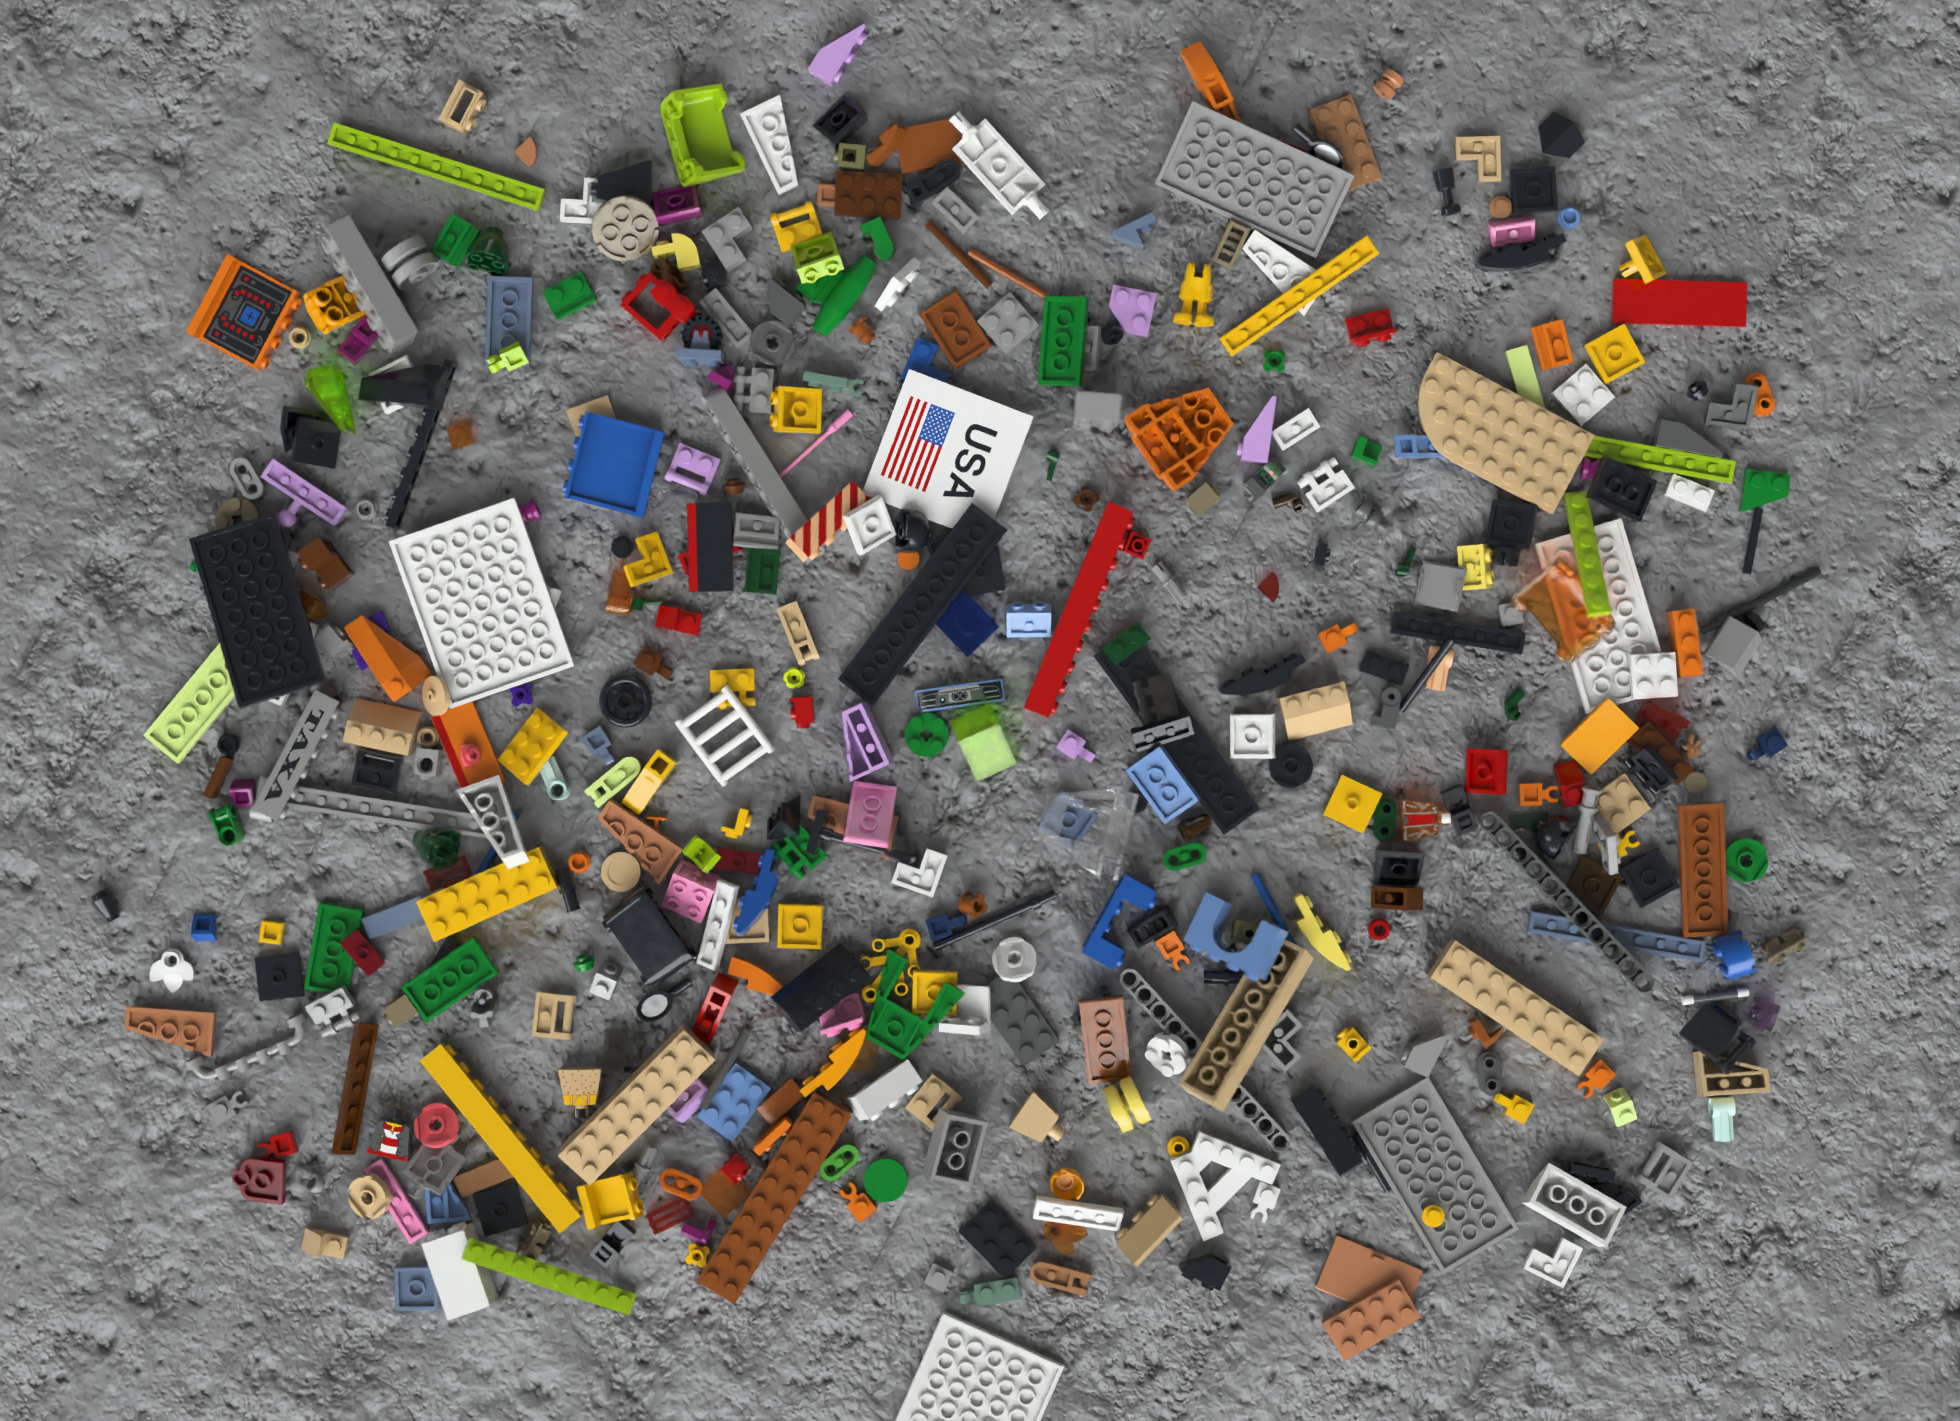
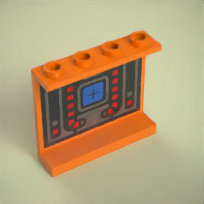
[186,254,303,372]

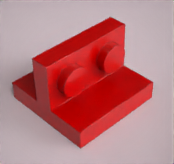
[1465,748,1508,795]

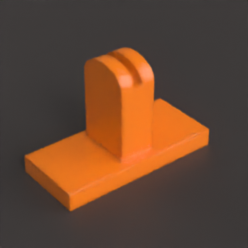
[646,815,667,830]

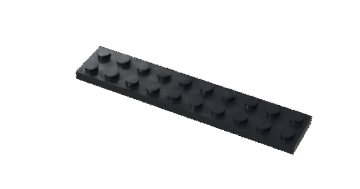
[838,503,1008,706]
[1094,646,1260,835]

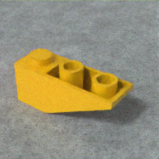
[621,749,678,815]

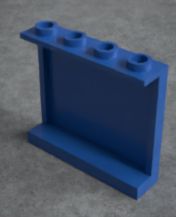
[562,412,665,518]

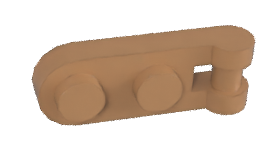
[1030,1260,1093,1296]

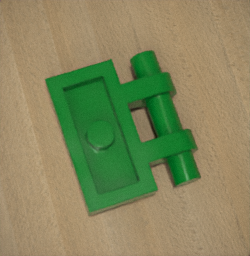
[771,823,828,880]

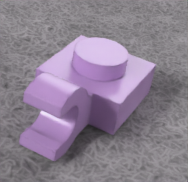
[1056,730,1096,763]

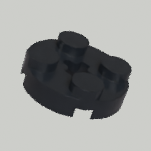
[1268,744,1313,788]

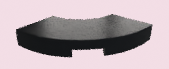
[1589,1183,1642,1215]

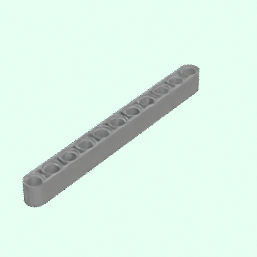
[1119,967,1291,1152]

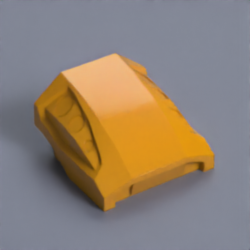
[303,276,366,334]

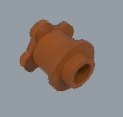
[849,315,877,345]
[958,892,988,919]

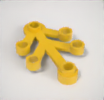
[859,929,921,1003]

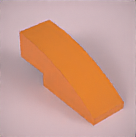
[727,955,785,995]

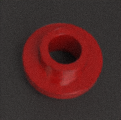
[1368,918,1390,940]

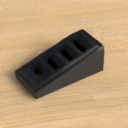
[1127,906,1178,949]

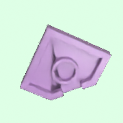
[1108,285,1157,338]

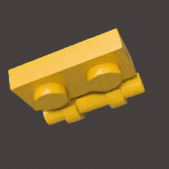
[710,668,756,710]

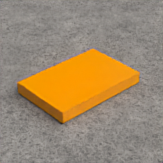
[1559,697,1639,775]

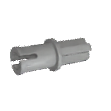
[1151,561,1188,603]
[633,1144,658,1188]

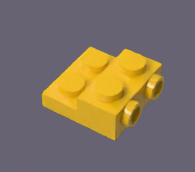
[769,386,822,434]

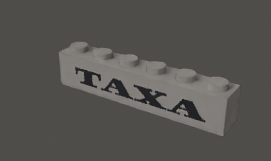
[253,690,341,821]

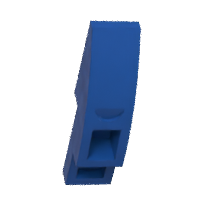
[733,849,779,937]

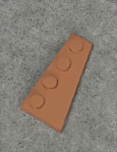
[808,795,899,859]
[598,799,684,885]
[124,1006,216,1057]

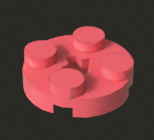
[414,1103,460,1148]

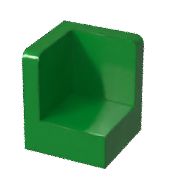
[1350,436,1382,467]

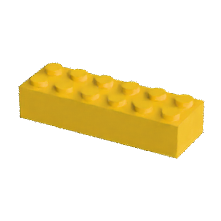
[416,845,559,942]

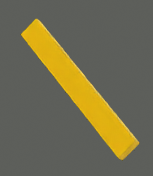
[1219,235,1380,356]

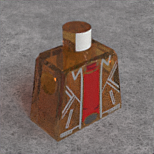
[1398,799,1451,842]

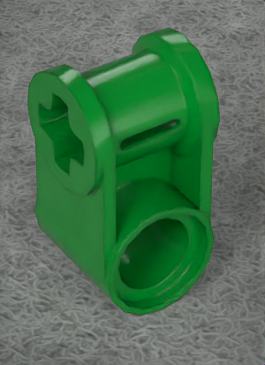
[209,801,245,846]

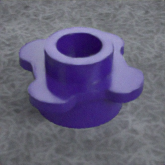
[510,683,533,707]

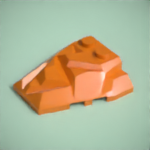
[1124,388,1234,492]

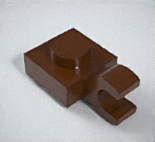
[651,256,690,292]
[633,646,673,680]

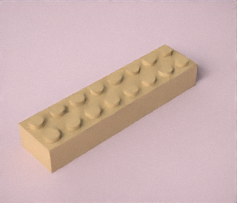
[1427,938,1604,1076]
[1179,939,1314,1111]
[558,1024,716,1185]

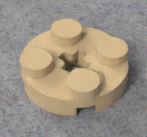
[348,1173,393,1219]

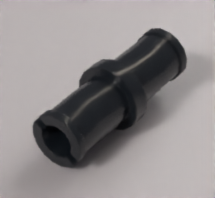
[554,866,581,913]
[1204,969,1245,986]

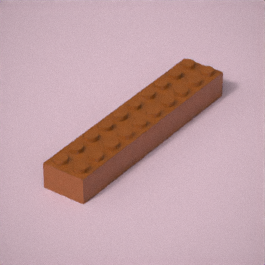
[697,1089,853,1304]

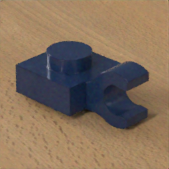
[1746,727,1788,761]
[925,913,967,941]

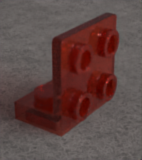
[1626,702,1690,749]

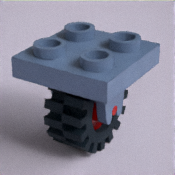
[676,315,726,368]

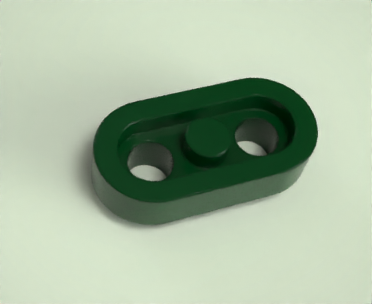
[1372,797,1397,842]

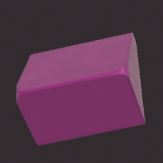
[229,779,256,807]

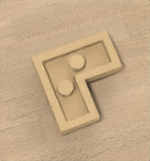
[1454,136,1501,182]

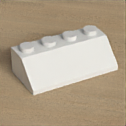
[1522,1163,1626,1247]

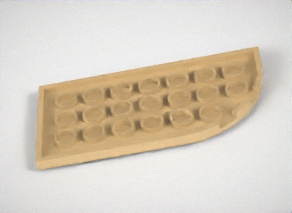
[1418,352,1595,514]

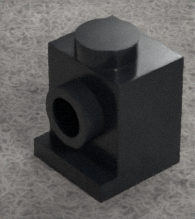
[701,260,729,292]

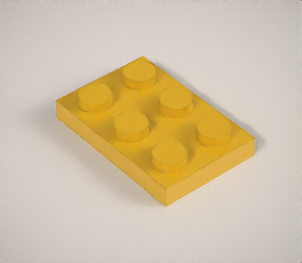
[497,707,568,786]

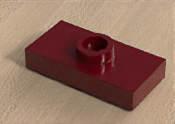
[715,847,762,875]
[339,928,385,977]

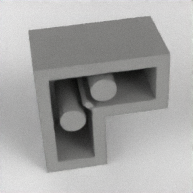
[702,207,753,272]
[1262,1007,1303,1072]

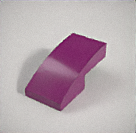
[337,314,379,365]

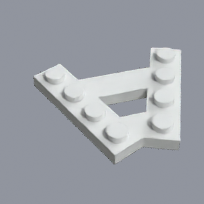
[1170,1131,1281,1241]

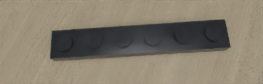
[1390,611,1526,655]

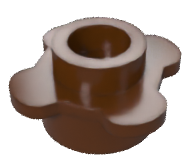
[1073,485,1100,512]

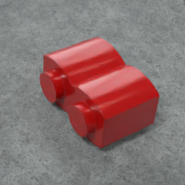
[650,279,697,324]

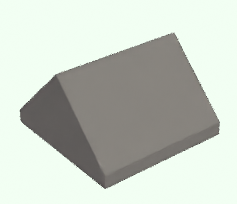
[1704,616,1763,677]

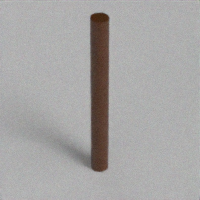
[925,220,993,289]

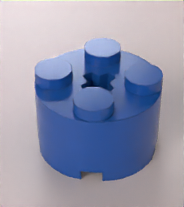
[1711,930,1757,981]

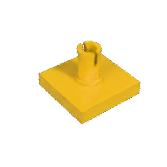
[1619,234,1667,284]

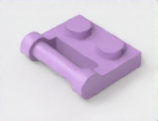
[665,443,721,496]

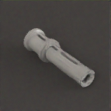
[1572,785,1602,854]

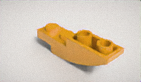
[800,1026,867,1097]

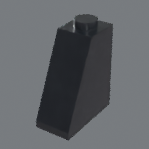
[589,160,652,204]

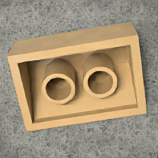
[1277,681,1353,741]
[342,698,422,756]
[1116,1193,1183,1267]

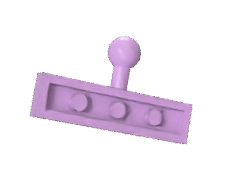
[260,458,348,527]

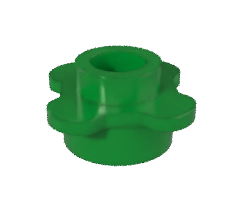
[1263,350,1286,372]

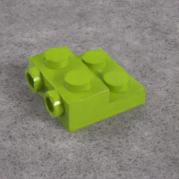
[790,231,844,284]

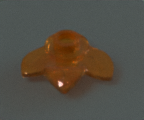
[1043,1221,1087,1255]

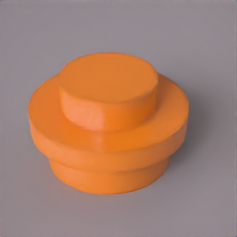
[568,851,591,873]

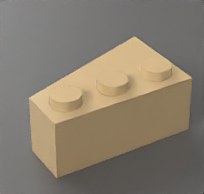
[1693,1051,1771,1097]

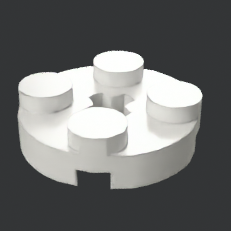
[992,937,1037,982]
[1145,1033,1190,1077]

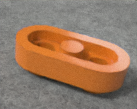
[1743,373,1775,416]
[660,1168,702,1200]

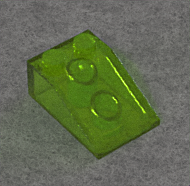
[304,365,356,435]
[949,704,1017,782]

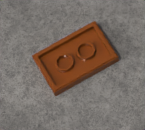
[897,118,964,175]
[919,290,992,370]

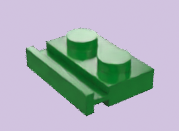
[430,213,481,269]
[542,272,597,321]

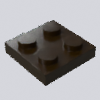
[1565,855,1623,916]

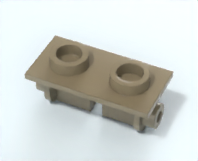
[1760,927,1809,965]
[516,1216,552,1260]

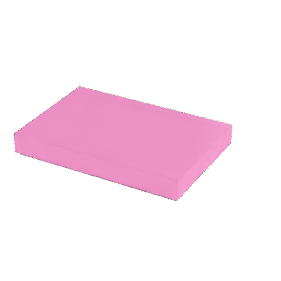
[844,780,897,848]

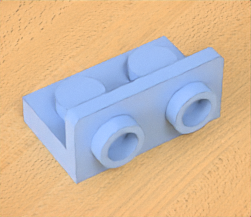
[1007,602,1051,637]

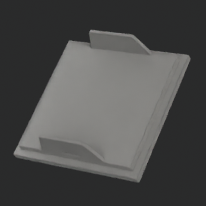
[1414,560,1467,612]

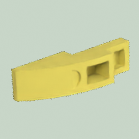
[1293,893,1352,971]

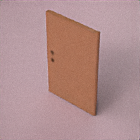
[1315,1235,1423,1303]

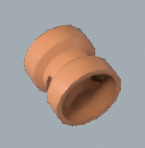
[1373,69,1404,100]

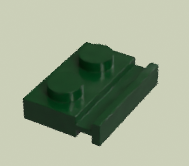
[744,548,781,595]

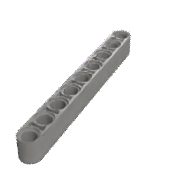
[701,386,825,564]

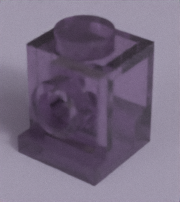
[1749,996,1781,1033]

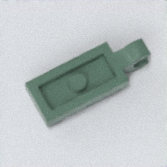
[803,371,864,397]
[959,1276,1021,1307]

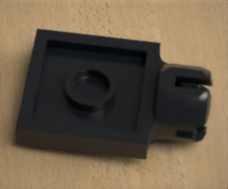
[1485,499,1538,567]

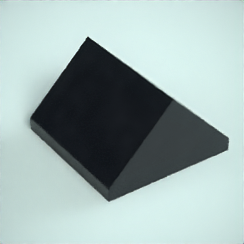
[812,95,868,149]
[1374,849,1425,886]

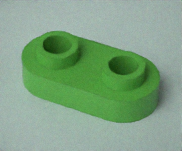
[820,1143,859,1181]

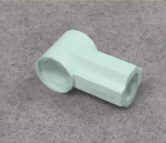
[540,756,571,800]
[1708,1096,1735,1142]

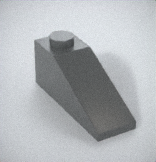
[1652,417,1723,458]

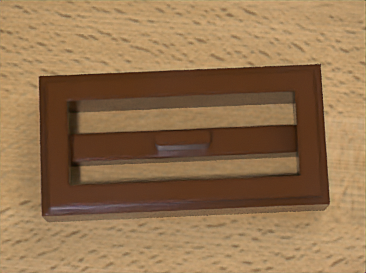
[203,756,235,799]

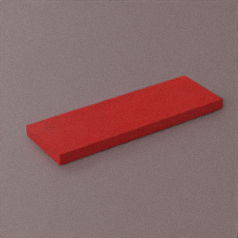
[1611,279,1747,328]

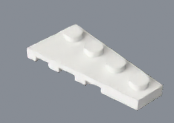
[740,95,799,195]
[1242,230,1316,316]

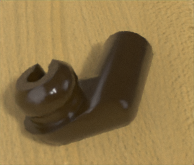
[1271,493,1305,513]

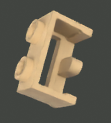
[438,79,486,135]

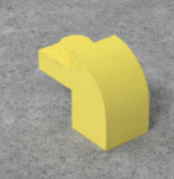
[651,233,702,272]

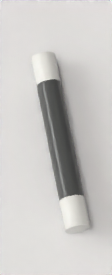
[1681,987,1749,1005]

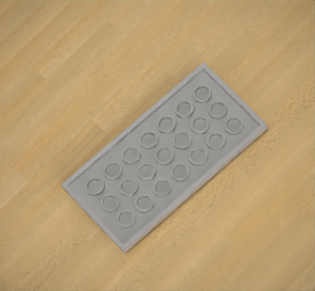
[1155,101,1355,258]
[1351,1077,1519,1274]

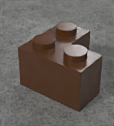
[297,537,355,590]

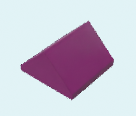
[652,185,703,226]

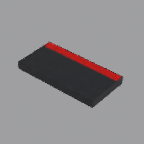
[687,502,734,592]

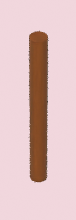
[967,248,1048,300]

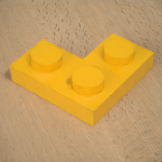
[623,531,673,587]

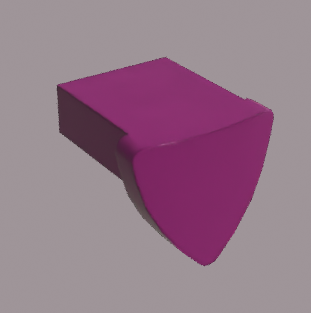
[708,364,734,392]
[680,1220,716,1245]

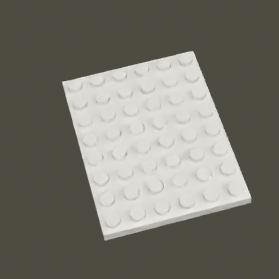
[389,498,575,709]

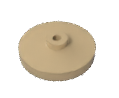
[422,676,450,716]
[601,852,641,892]

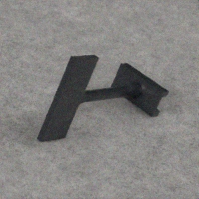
[806,809,920,863]

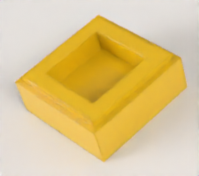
[259,919,285,945]

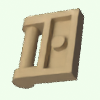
[532,991,577,1040]
[905,1072,963,1131]

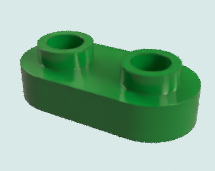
[1163,842,1207,871]

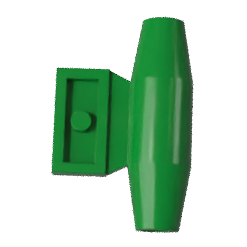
[795,255,877,337]

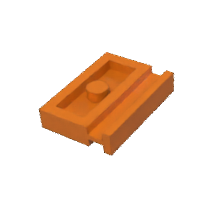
[1530,319,1574,371]
[753,1113,792,1156]

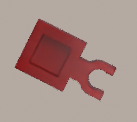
[257,1130,299,1159]

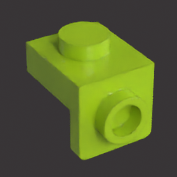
[682,835,721,874]

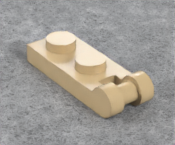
[776,601,820,666]

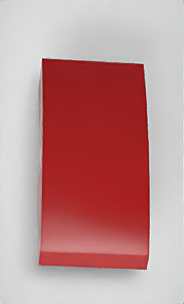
[1118,529,1152,560]

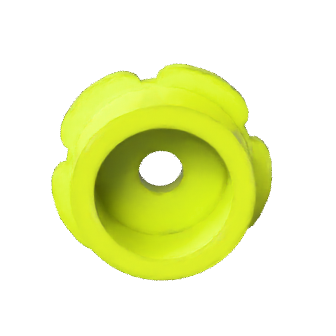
[783,667,805,689]

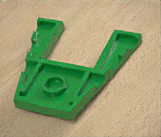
[865,949,966,1060]

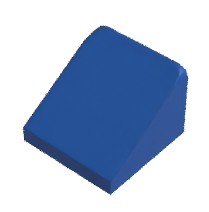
[191,914,217,941]

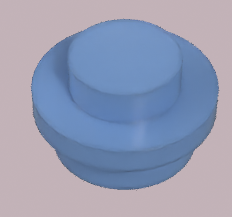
[1557,207,1580,229]

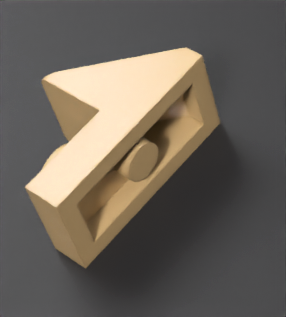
[301,1227,350,1259]

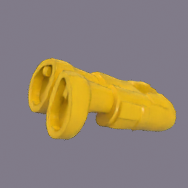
[1173,262,1214,327]

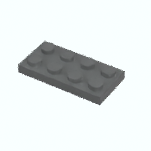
[984,976,1060,1066]

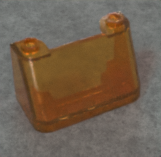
[1511,557,1616,665]

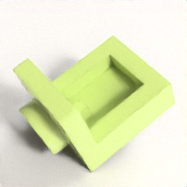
[1603,1087,1637,1127]

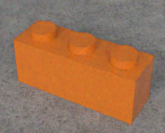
[1666,608,1704,678]

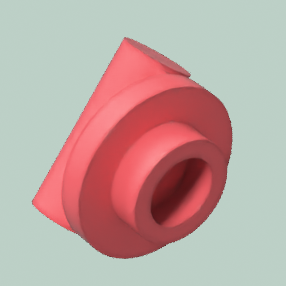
[460,744,480,767]

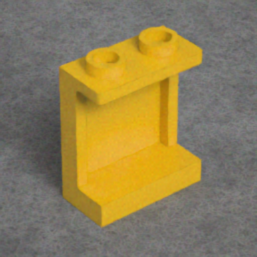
[577,1171,644,1230]

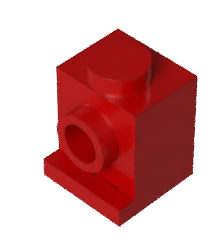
[790,697,815,729]
[718,1153,750,1186]

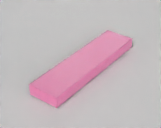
[363,1157,430,1244]

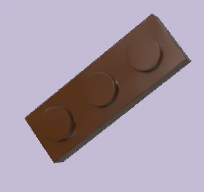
[1631,721,1694,785]

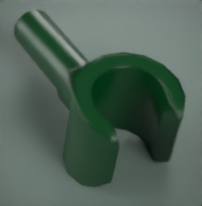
[1045,448,1060,481]
[1395,547,1416,577]
[631,598,663,611]

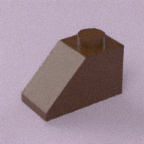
[1371,885,1423,911]

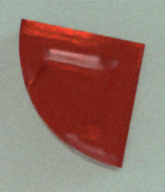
[1257,572,1279,603]

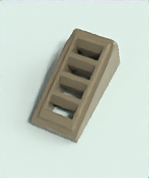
[1212,219,1251,269]

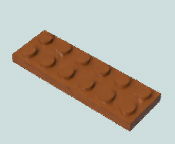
[1677,802,1728,938]

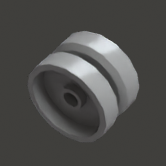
[381,236,439,290]

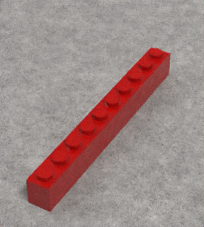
[1024,501,1135,718]

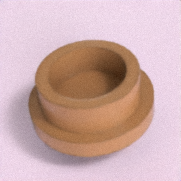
[1489,196,1512,219]

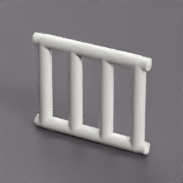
[675,685,775,787]

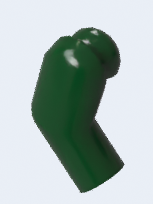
[1504,687,1526,721]

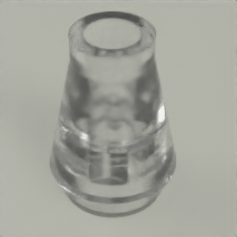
[1689,959,1717,994]

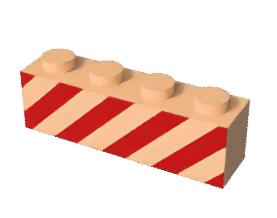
[786,481,870,562]

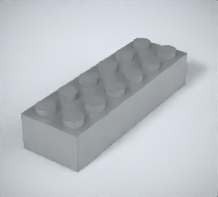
[321,215,418,355]

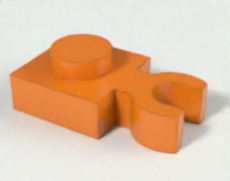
[1518,783,1558,806]
[1154,929,1190,970]
[1575,1058,1616,1098]
[840,1181,877,1223]

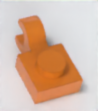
[1317,623,1359,654]

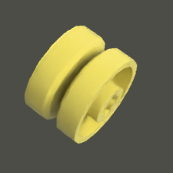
[1102,1075,1152,1133]

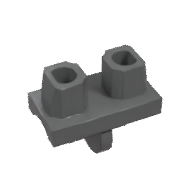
[470,987,499,1028]

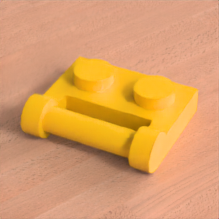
[769,201,823,253]

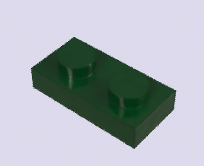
[1102,622,1151,666]

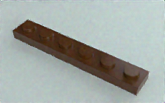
[332,1022,379,1155]

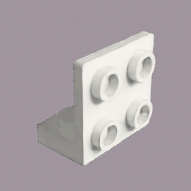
[939,984,991,1035]

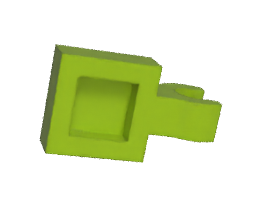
[486,341,529,373]

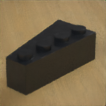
[1291,1086,1364,1178]

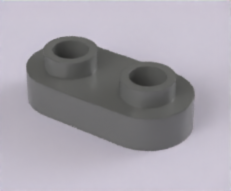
[1476,1050,1503,1096]

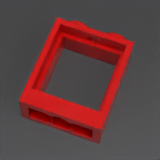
[620,272,681,343]

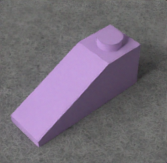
[1236,396,1277,465]

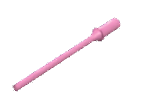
[779,409,853,478]

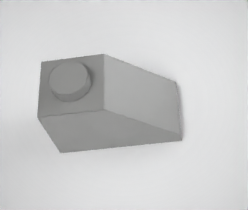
[1400,1033,1447,1078]

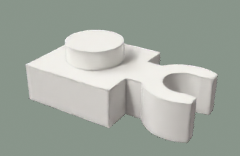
[1250,1180,1281,1223]

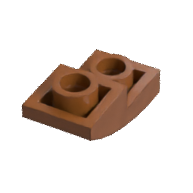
[866,124,906,167]
[755,1078,803,1125]

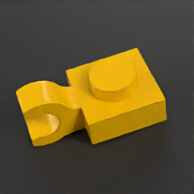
[1493,1093,1535,1124]

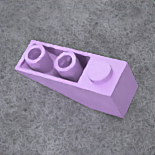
[808,24,868,87]

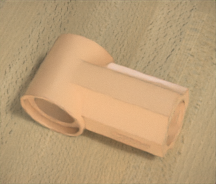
[1425,645,1454,691]

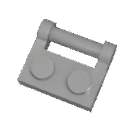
[1634,1141,1693,1200]

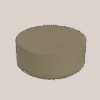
[1683,772,1707,794]

